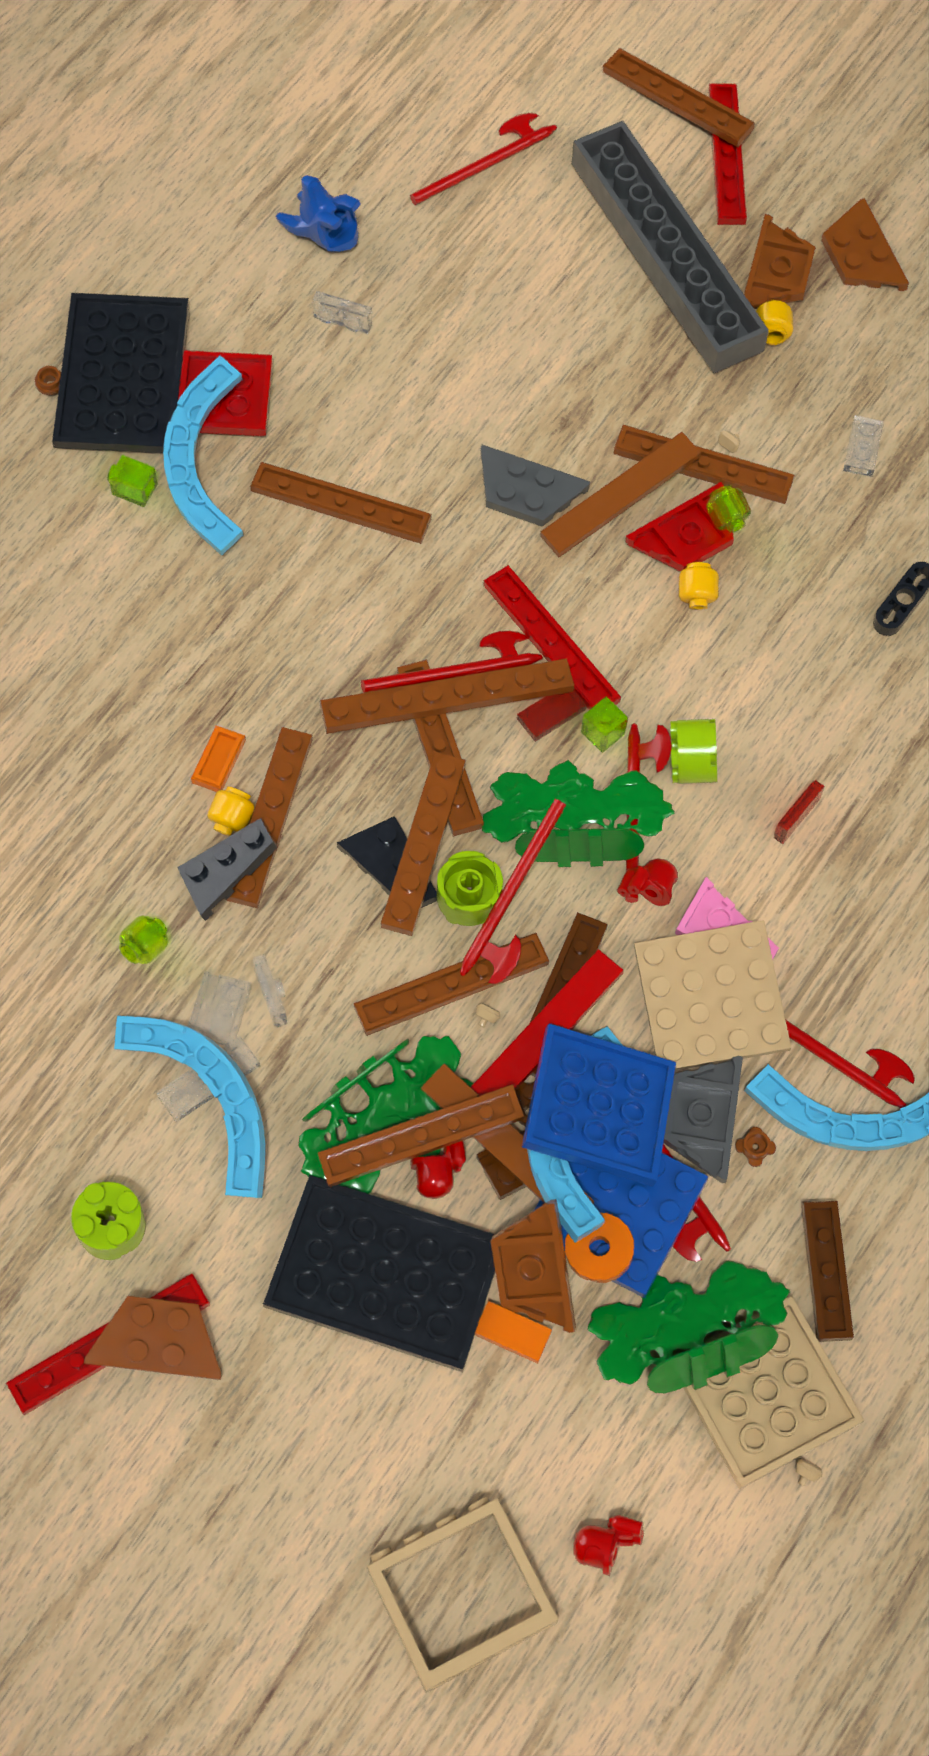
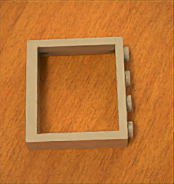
[367,1497,559,1693]

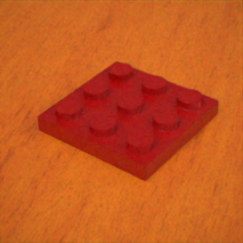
[178,350,273,436]

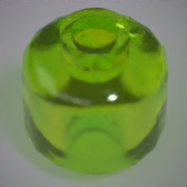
[706,485,751,533]
[119,915,168,964]

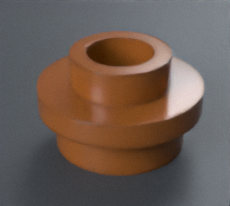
[35,366,61,395]

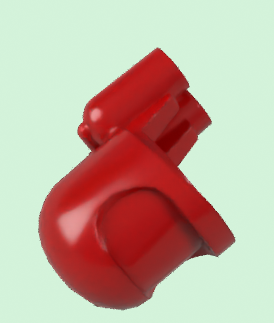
[617,858,678,906]
[410,1141,466,1199]
[573,1515,644,1576]

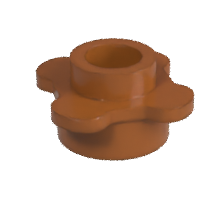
[735,1127,776,1167]

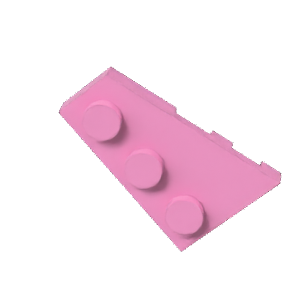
[675,877,779,959]

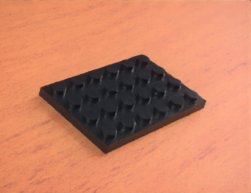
[52,293,189,453]
[263,1175,495,1372]

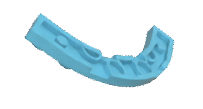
[163,356,243,555]
[114,1016,266,1198]
[527,1026,623,1243]
[744,1064,929,1151]

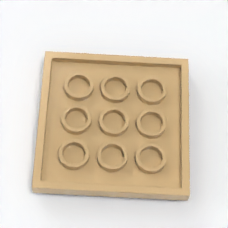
[634,920,791,1071]
[684,1296,864,1489]

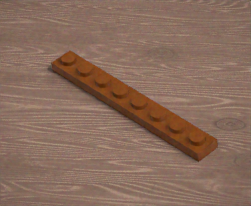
[320,659,574,734]

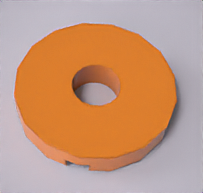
[565,1213,634,1283]

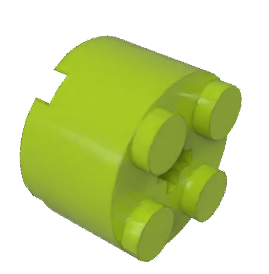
[670,719,718,784]
[437,851,503,926]
[71,1182,146,1260]

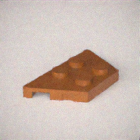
[821,198,909,291]
[744,214,816,308]
[491,1199,576,1333]
[84,1296,221,1380]

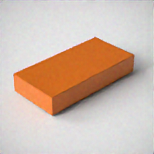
[191,725,246,792]
[475,1301,552,1364]

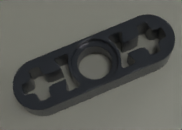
[873,562,929,636]

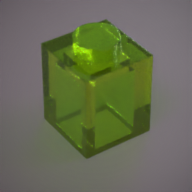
[107,455,158,507]
[581,697,628,753]

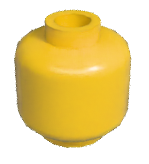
[756,300,793,345]
[679,562,719,610]
[207,786,254,836]

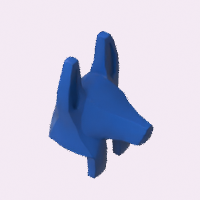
[276,175,361,252]

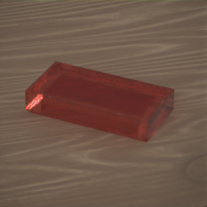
[517,689,586,742]
[774,780,825,844]

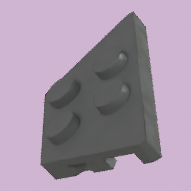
[480,444,590,527]
[663,1056,743,1183]

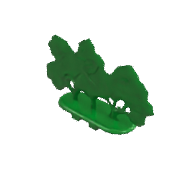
[482,760,675,867]
[298,1036,474,1194]
[588,1260,791,1393]

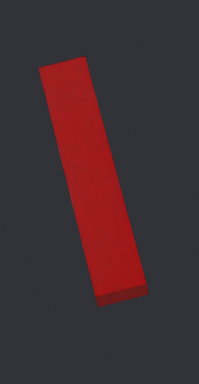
[708,83,747,225]
[483,565,621,718]
[470,949,624,1096]
[6,1274,210,1415]

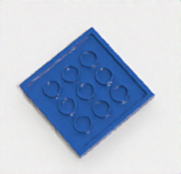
[522,1023,676,1186]
[534,1153,708,1298]

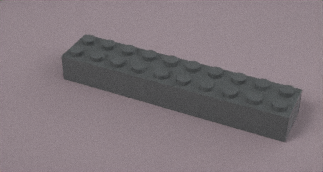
[571,121,769,374]

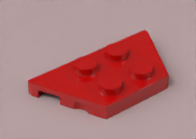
[625,482,734,572]

